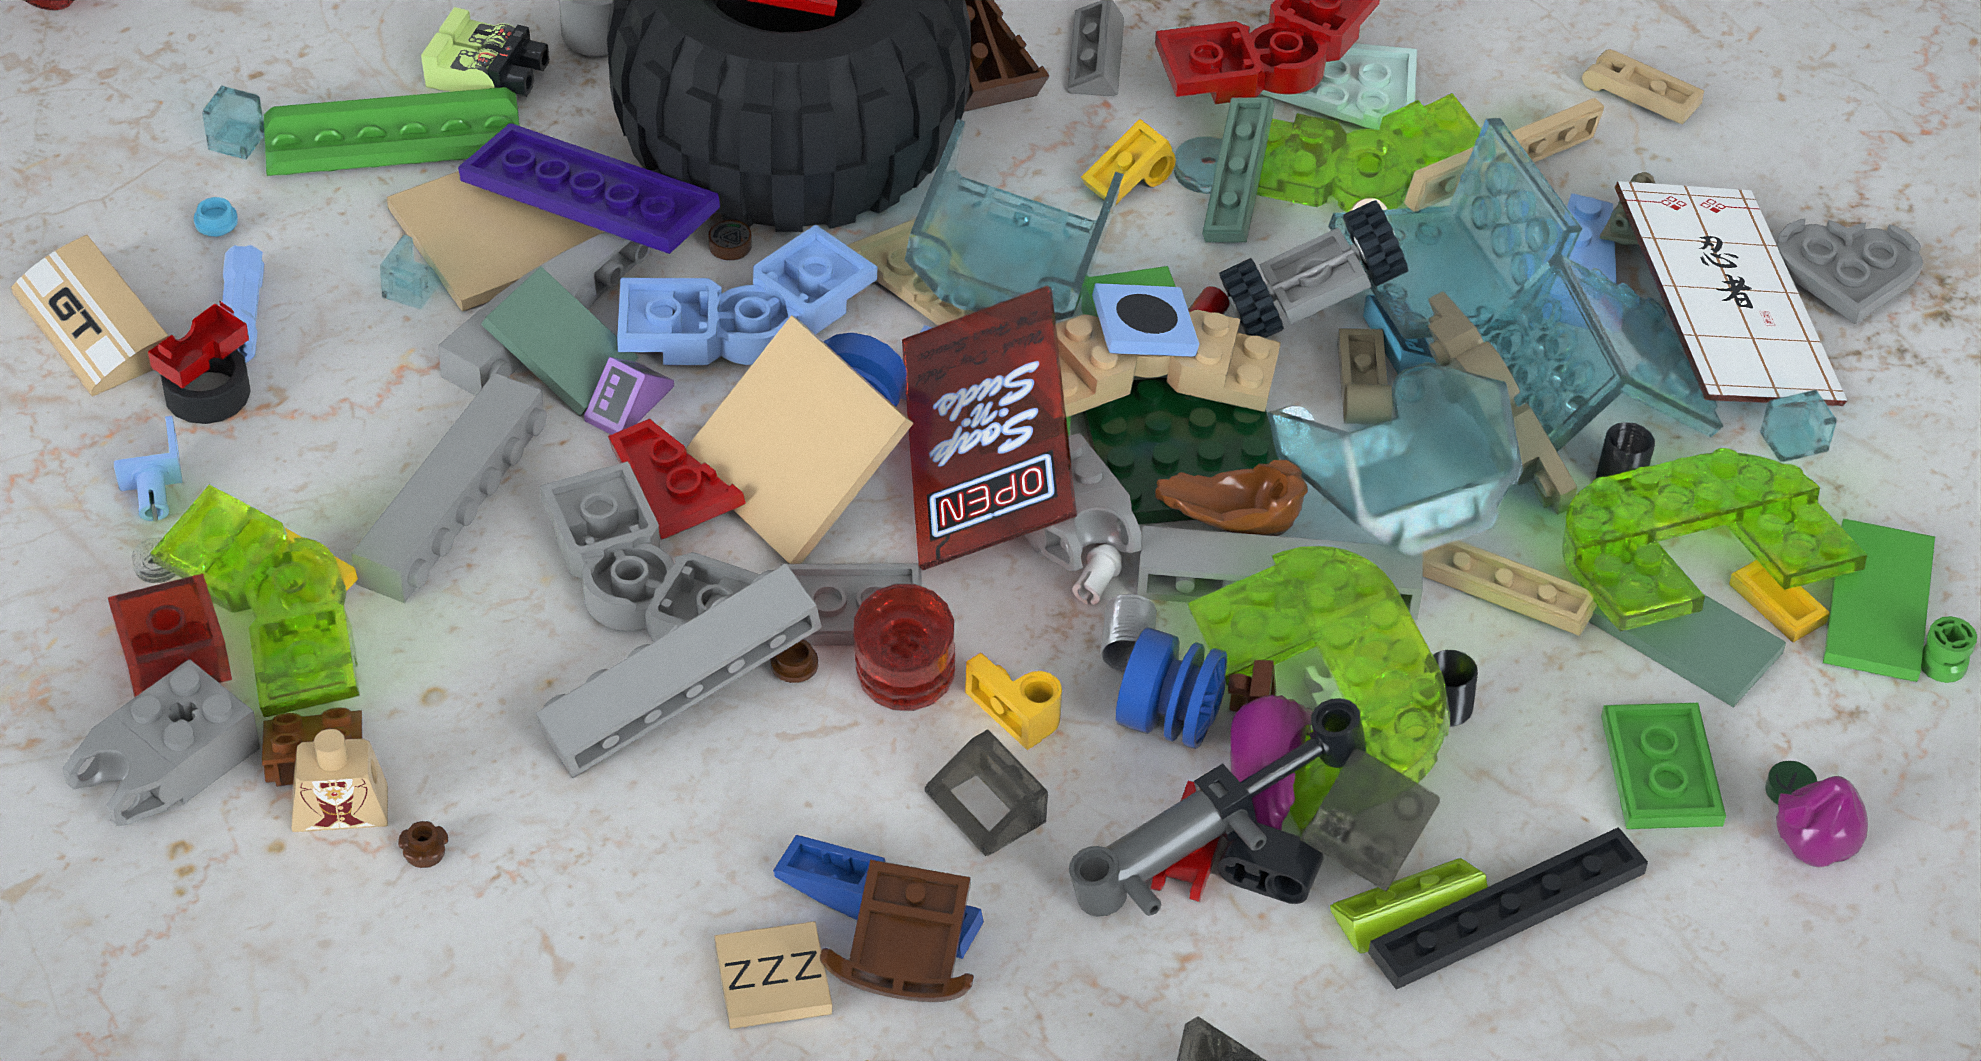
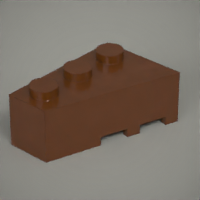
[964,0,1050,112]

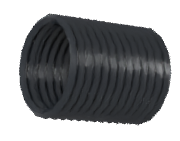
[1596,422,1655,496]
[1421,650,1478,727]

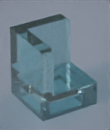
[202,85,264,160]
[380,235,441,309]
[1760,390,1837,462]

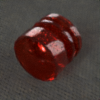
[853,584,956,711]

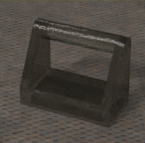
[924,729,1048,856]

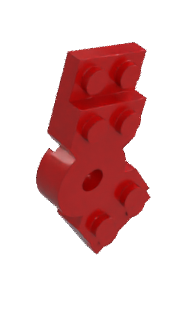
[1155,0,1380,104]

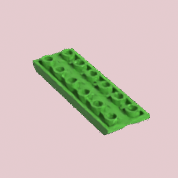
[264,87,520,176]

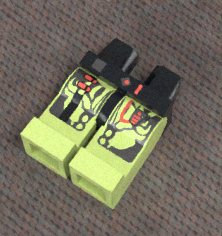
[421,7,550,97]

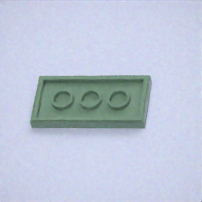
[1589,550,1786,708]

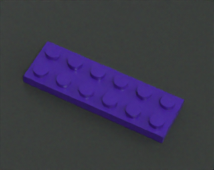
[458,123,720,254]

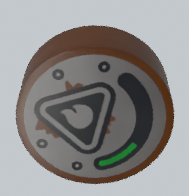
[708,220,752,260]

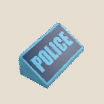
[1363,295,1438,375]

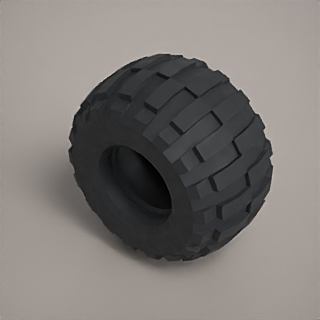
[607,0,971,232]

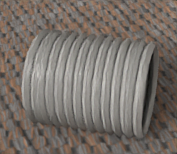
[1101,594,1157,671]

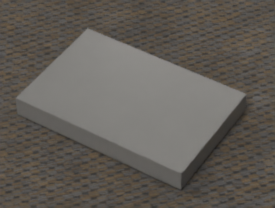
[781,563,923,645]

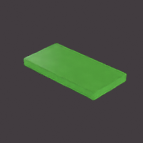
[1823,518,1935,682]

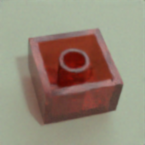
[107,573,232,698]

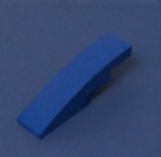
[773,835,984,959]

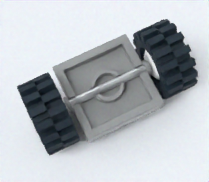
[1219,200,1409,338]

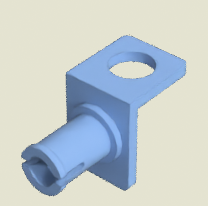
[114,416,183,521]

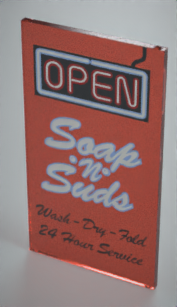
[902,285,1077,571]

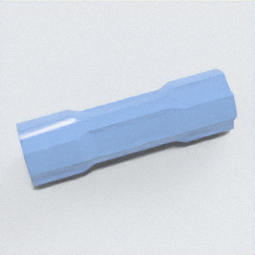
[222,245,264,363]

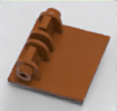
[262,707,363,787]

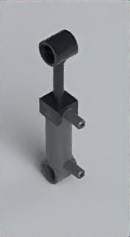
[1069,698,1366,917]

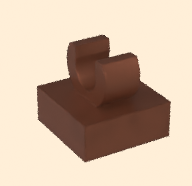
[1228,660,1277,712]

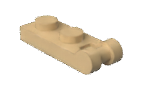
[1582,49,1704,125]

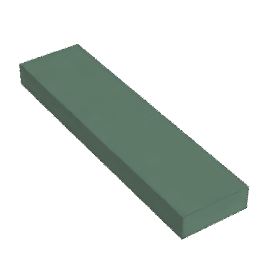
[1202,97,1275,242]

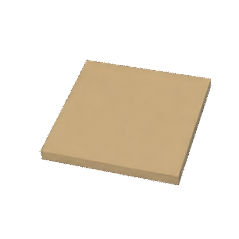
[387,171,605,312]
[686,315,914,564]

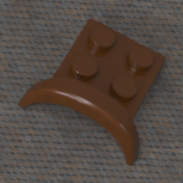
[820,860,974,1002]

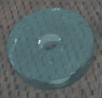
[1174,137,1222,194]

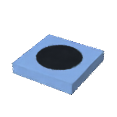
[1092,283,1199,357]

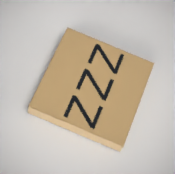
[714,921,832,1029]

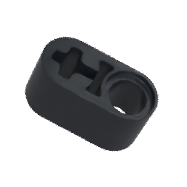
[1217,822,1324,904]

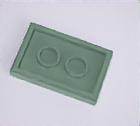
[481,266,639,416]

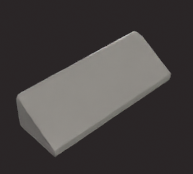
[1068,0,1124,96]

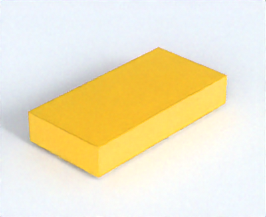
[1729,555,1830,642]

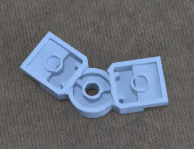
[617,224,878,365]

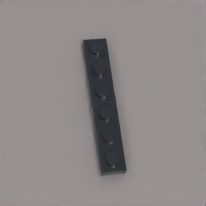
[1368,827,1648,990]

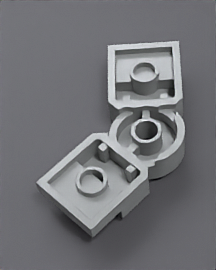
[540,461,760,642]

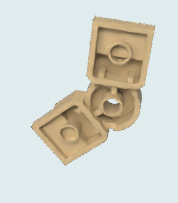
[1006,310,1281,421]

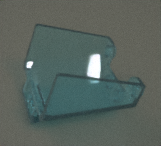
[905,119,1124,328]
[1268,362,1523,556]

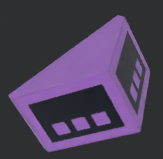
[584,357,674,434]

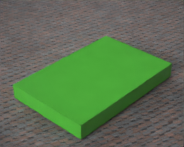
[1601,703,1726,829]

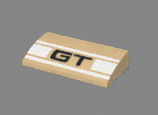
[11,235,169,397]

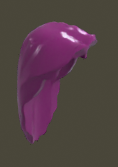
[1230,695,1313,830]

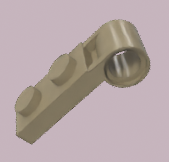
[1337,328,1393,425]

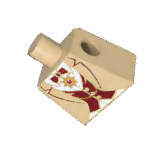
[291,729,388,832]

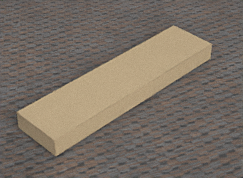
[1418,529,1600,636]

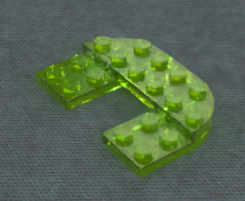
[1562,448,1867,632]
[1187,546,1450,838]

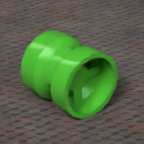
[1921,616,1977,683]

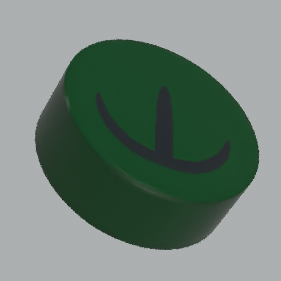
[1765,761,1817,805]

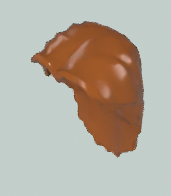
[1155,460,1308,536]

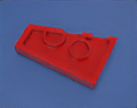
[608,419,746,540]

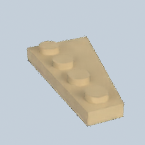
[847,217,1009,349]

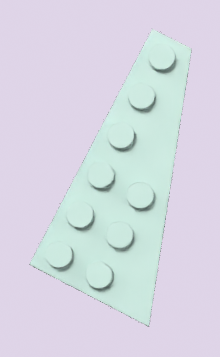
[1173,27,1417,142]

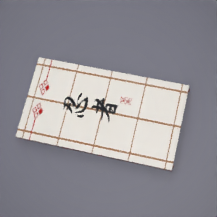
[1614,181,1847,406]

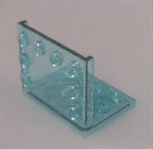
[1328,118,1582,339]
[1477,253,1724,452]

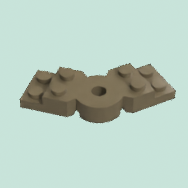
[1427,291,1577,515]

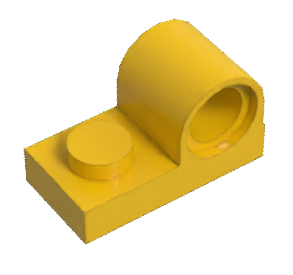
[1081,119,1176,208]
[965,652,1062,750]

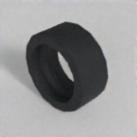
[160,349,251,424]

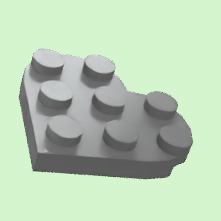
[1777,219,1923,324]

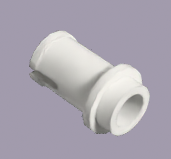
[1072,544,1122,605]

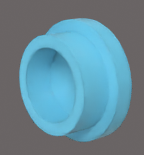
[194,197,238,237]

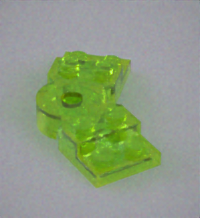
[1257,93,1489,213]
[150,484,360,718]

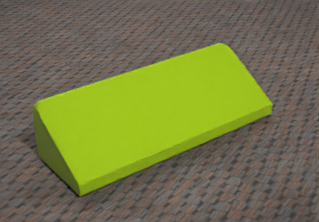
[1330,858,1488,953]

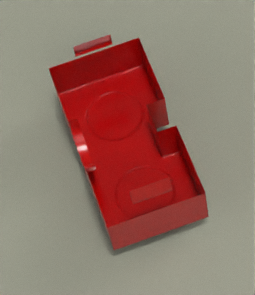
[148,301,249,389]

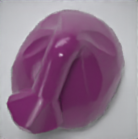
[1776,776,1868,867]

